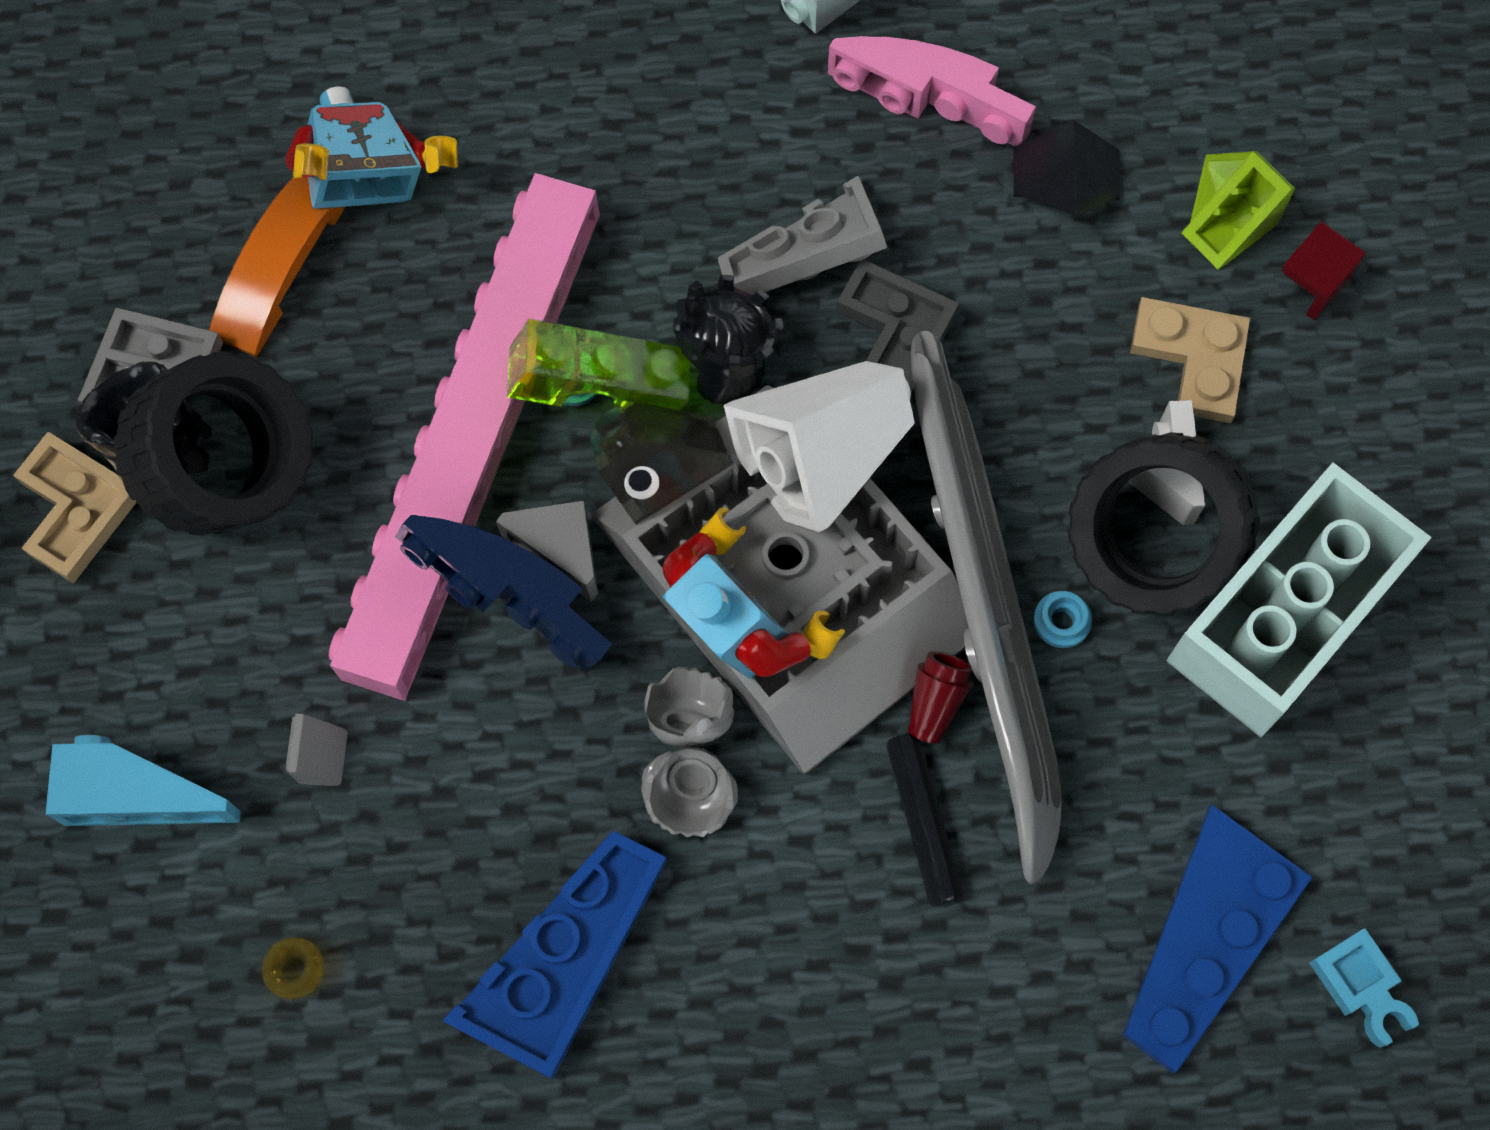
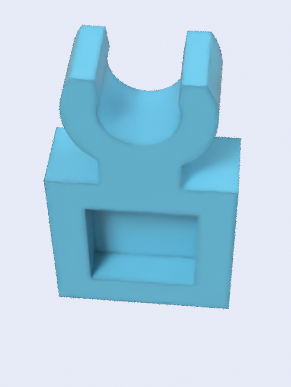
[1309,928,1419,1048]

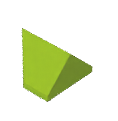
[1181,151,1295,270]

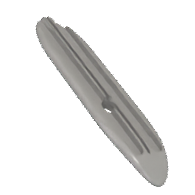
[911,331,1062,884]

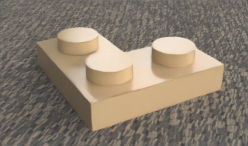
[1130,297,1250,423]
[13,432,136,584]

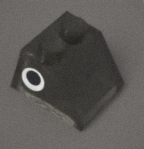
[589,402,734,525]

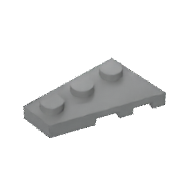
[718,176,887,295]

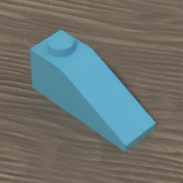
[45,735,241,826]

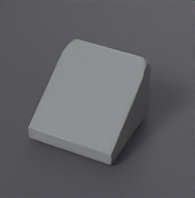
[285,714,348,786]

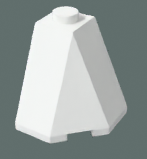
[724,361,915,532]

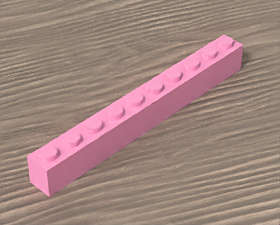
[329,173,600,701]

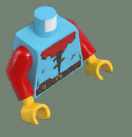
[285,86,458,209]
[663,507,845,679]

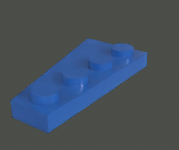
[1122,804,1312,1074]
[442,831,667,1080]

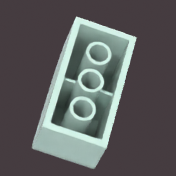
[1166,462,1432,738]

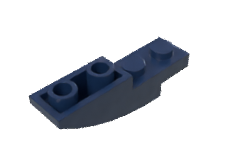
[395,515,613,671]

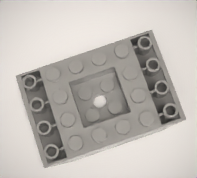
[591,385,969,776]

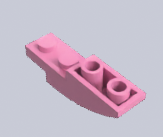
[828,36,1036,146]

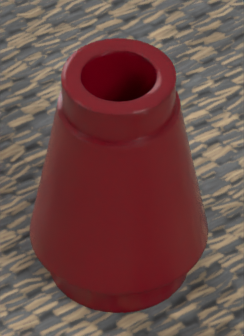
[907,651,974,743]

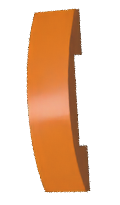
[209,177,346,358]

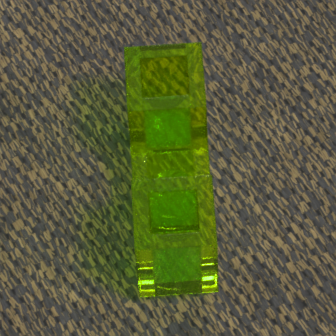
[507,319,690,423]

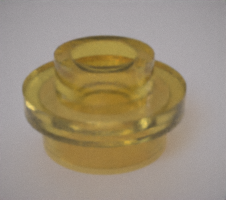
[262,937,325,1000]

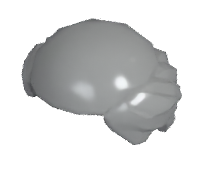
[644,667,735,749]
[641,746,738,838]

